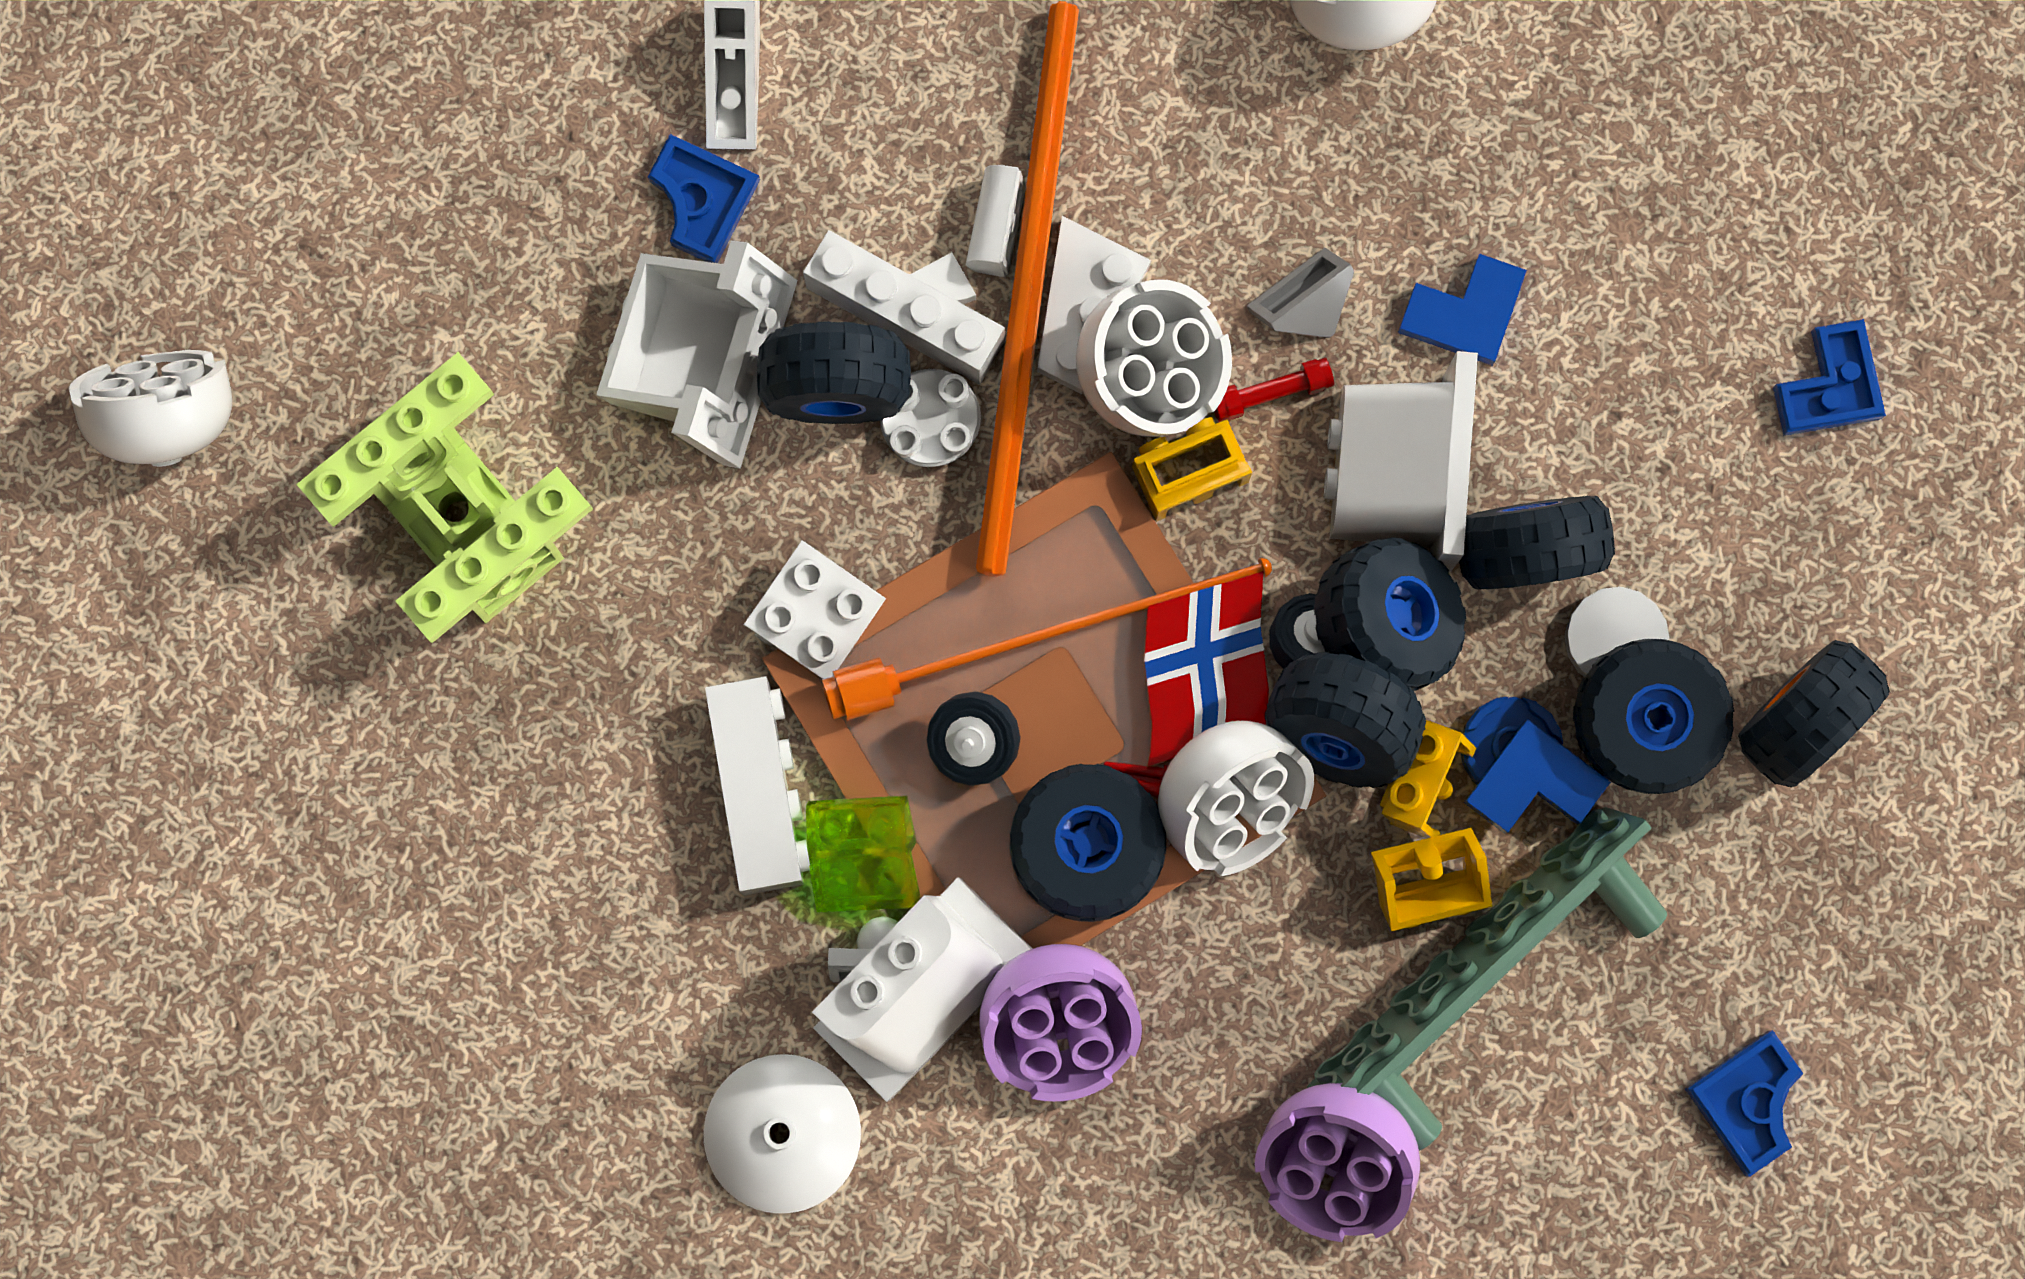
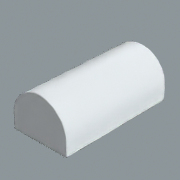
[966,165,1026,278]

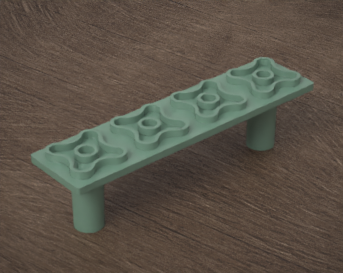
[1307,807,1667,1151]

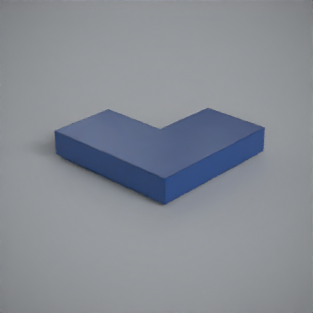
[1398,254,1527,366]
[1773,319,1886,436]
[1463,719,1611,834]

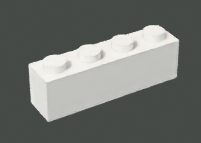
[803,230,1005,385]
[705,676,812,896]

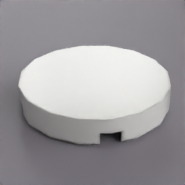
[1564,587,1669,677]

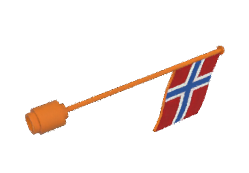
[821,558,1272,767]

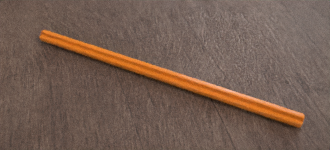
[976,1,1079,577]

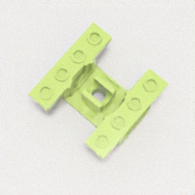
[296,352,593,643]

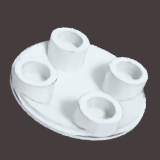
[880,369,981,467]

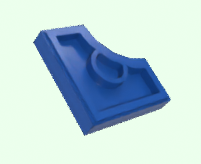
[648,134,760,263]
[1685,1030,1803,1177]

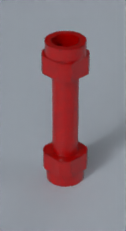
[1214,358,1335,422]

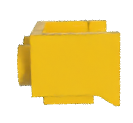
[1132,417,1253,522]
[1379,720,1476,838]
[1371,828,1492,931]

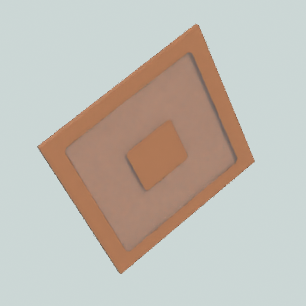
[762,452,1327,948]

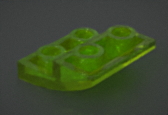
[806,795,921,912]

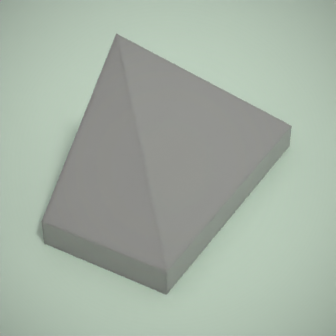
[1247,247,1354,338]

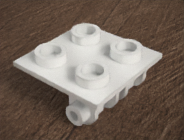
[744,540,886,679]

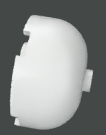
[1290,0,1437,50]
[1076,280,1232,437]
[69,350,232,467]
[1158,721,1314,876]

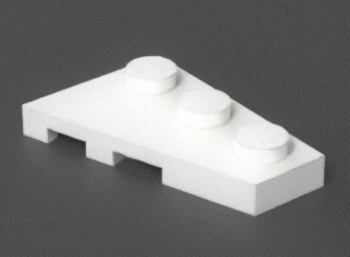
[1037,216,1151,394]

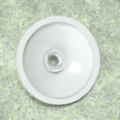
[704,1054,861,1213]

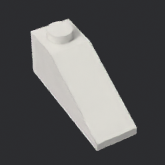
[704,0,760,149]

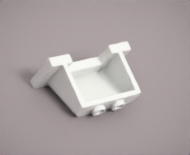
[596,240,798,468]
[1324,351,1478,574]
[812,877,1033,1102]

